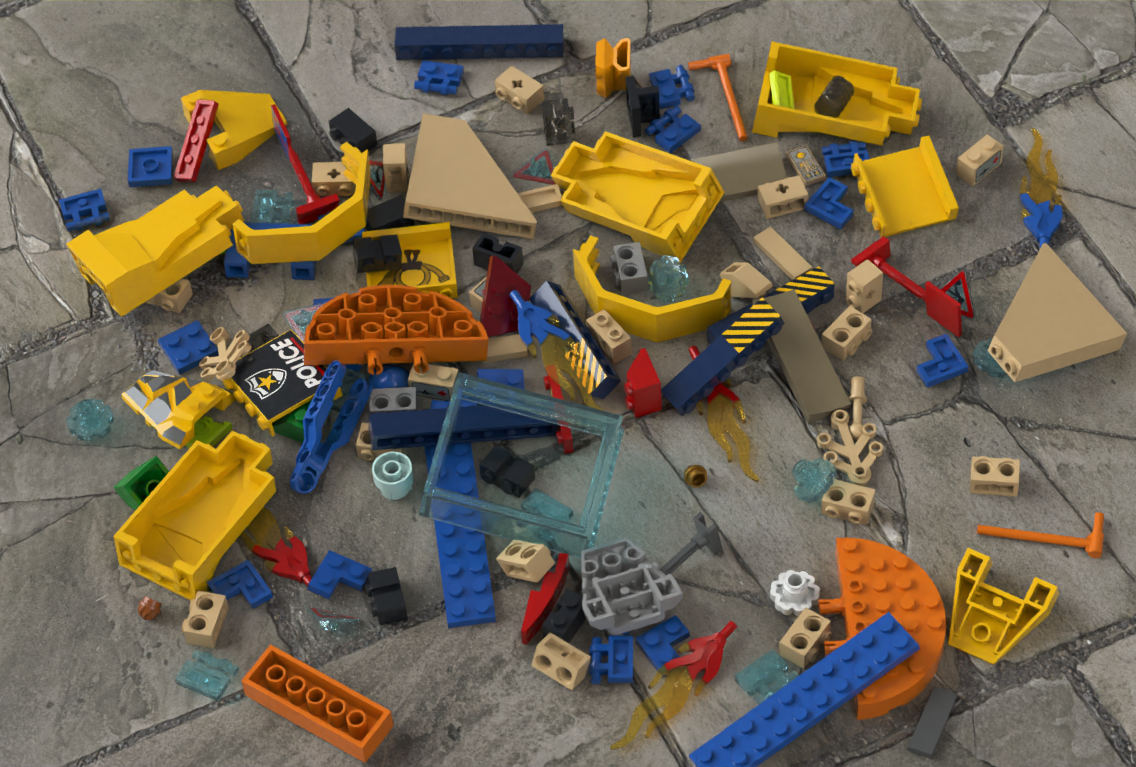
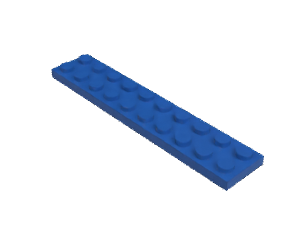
[425,443,496,628]
[688,612,920,767]

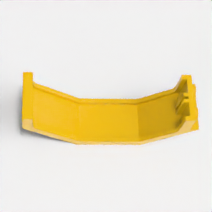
[232,142,371,264]
[573,235,732,343]

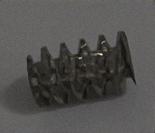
[814,76,855,118]

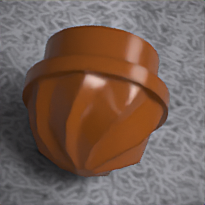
[138,596,162,620]

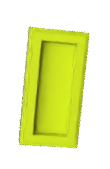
[770,70,794,109]

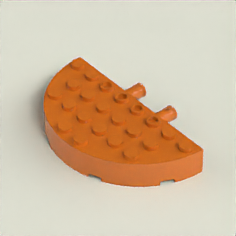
[304,285,489,375]
[819,537,946,720]

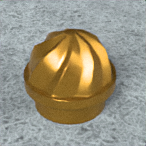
[684,464,707,488]

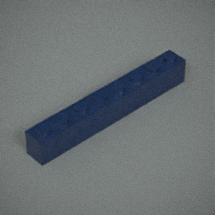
[394,24,564,60]
[368,400,558,451]

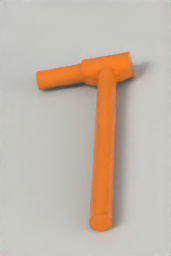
[688,54,747,142]
[977,512,1104,558]

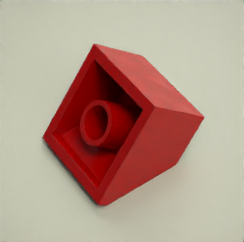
[624,348,662,418]

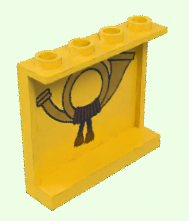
[362,222,458,298]

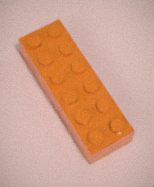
[241,644,394,763]

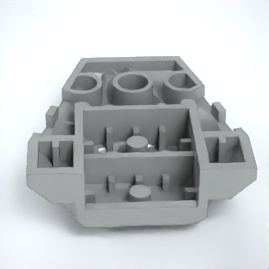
[581,537,683,635]

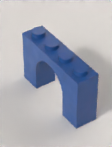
[224,222,317,280]

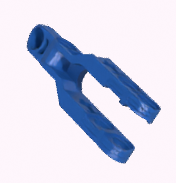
[289,360,372,494]

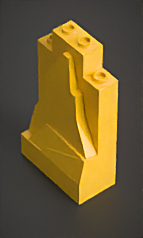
[752,41,923,146]
[551,131,725,263]
[66,185,244,317]
[113,431,276,601]

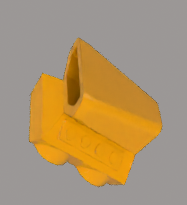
[596,38,631,98]

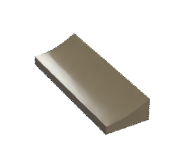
[689,142,787,202]
[752,289,851,424]

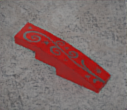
[521,553,570,644]

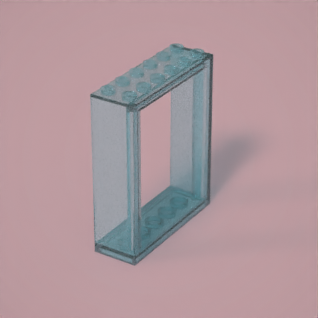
[419,372,625,559]

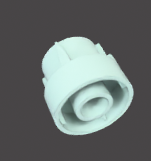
[372,451,413,501]

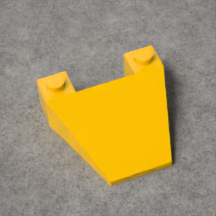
[181,90,287,171]
[948,548,1059,665]

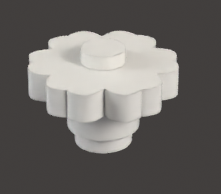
[770,570,820,616]

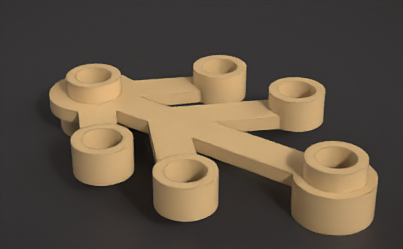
[199,327,252,382]
[817,409,883,486]

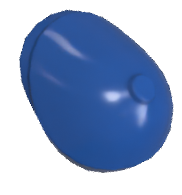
[369,364,410,389]

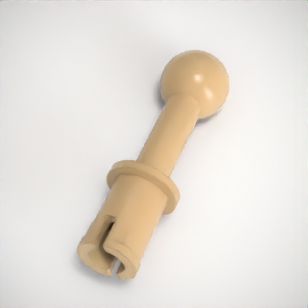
[848,376,867,441]

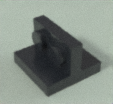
[625,76,660,137]

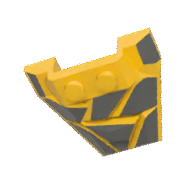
[121,369,236,449]

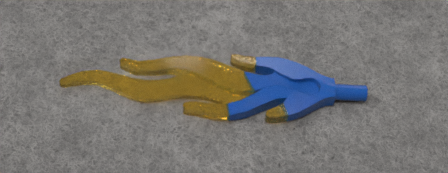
[1020,128,1062,248]
[510,290,605,415]

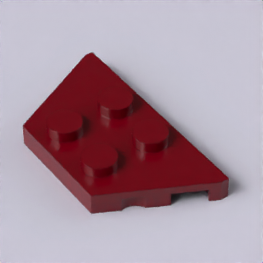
[480,255,531,338]

